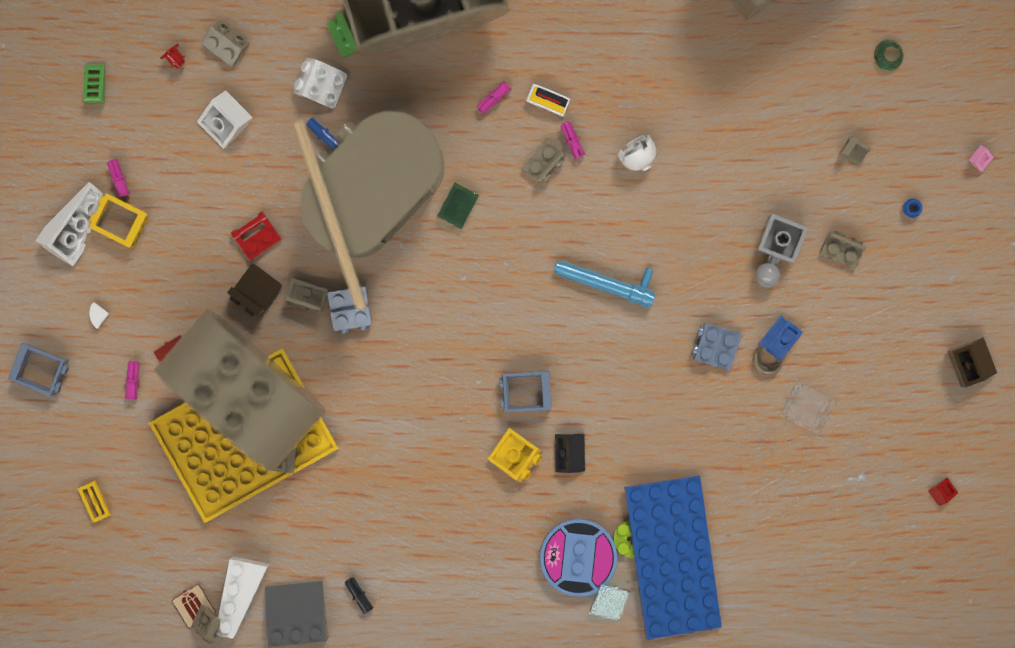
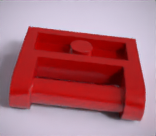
[231,211,282,261]

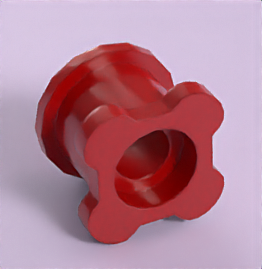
[160,43,186,69]

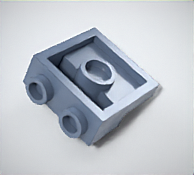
[327,284,372,334]
[691,323,742,371]

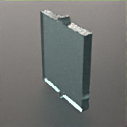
[589,583,630,621]

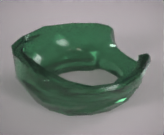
[874,39,904,71]

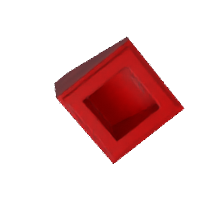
[928,477,958,506]

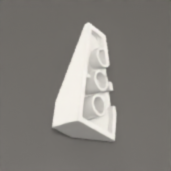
[35,182,103,266]

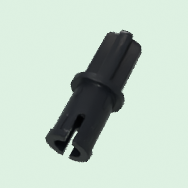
[345,577,374,614]

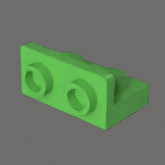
[327,12,358,58]

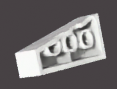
[215,556,270,639]

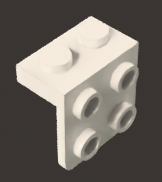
[293,58,347,108]

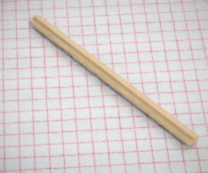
[293,121,366,310]

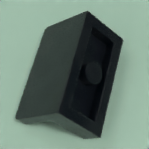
[555,433,585,473]

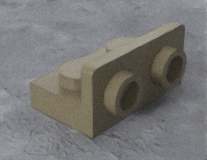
[522,140,565,184]
[819,231,866,269]
[192,604,222,644]

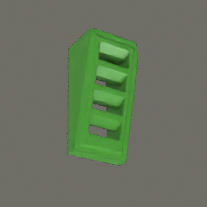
[83,65,105,103]

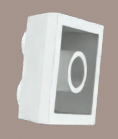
[197,91,253,149]

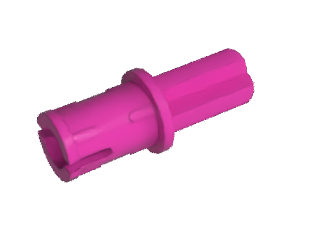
[477,81,512,114]
[560,121,586,159]
[107,159,130,198]
[125,361,140,399]

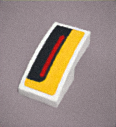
[525,83,570,116]

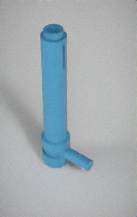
[554,261,656,308]

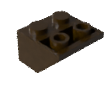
[947,337,997,388]

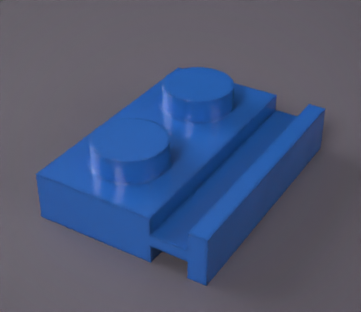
[758,315,803,361]

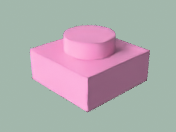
[969,145,994,172]

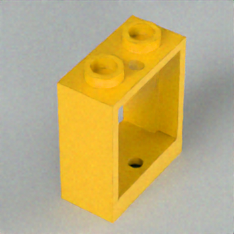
[89,193,150,249]

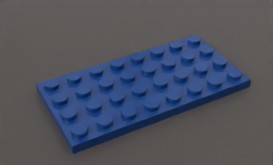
[624,475,722,640]

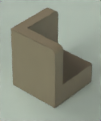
[839,136,871,165]

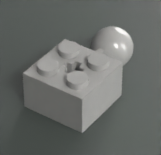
[755,214,808,287]

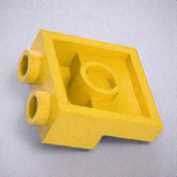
[488,428,543,482]

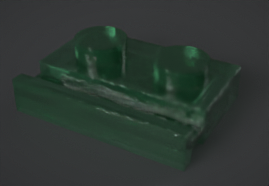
[437,183,479,229]

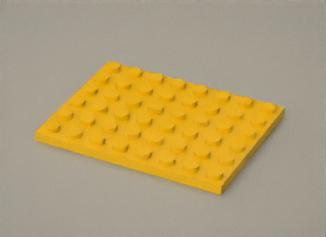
[149,348,339,523]

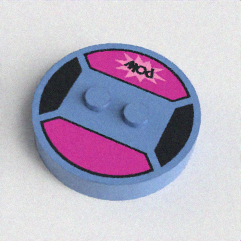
[540,518,617,596]

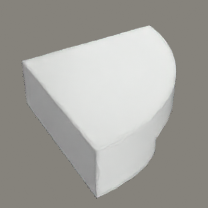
[89,302,110,329]

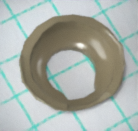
[754,346,782,375]

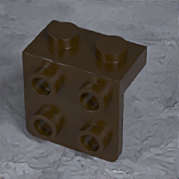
[227,264,282,317]

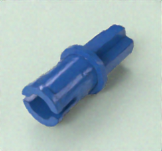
[306,117,340,151]

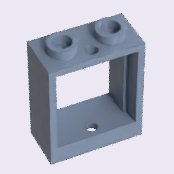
[8,343,69,396]
[499,371,551,412]

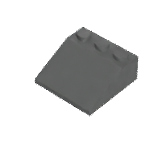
[265,581,328,647]

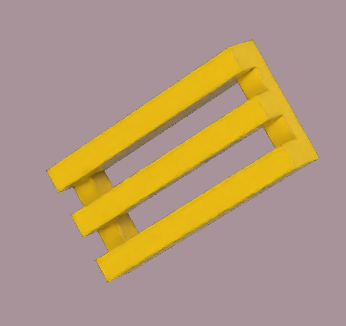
[77,480,112,523]

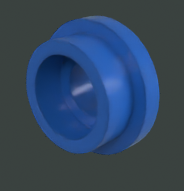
[903,199,922,218]

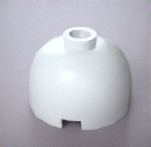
[617,135,657,171]

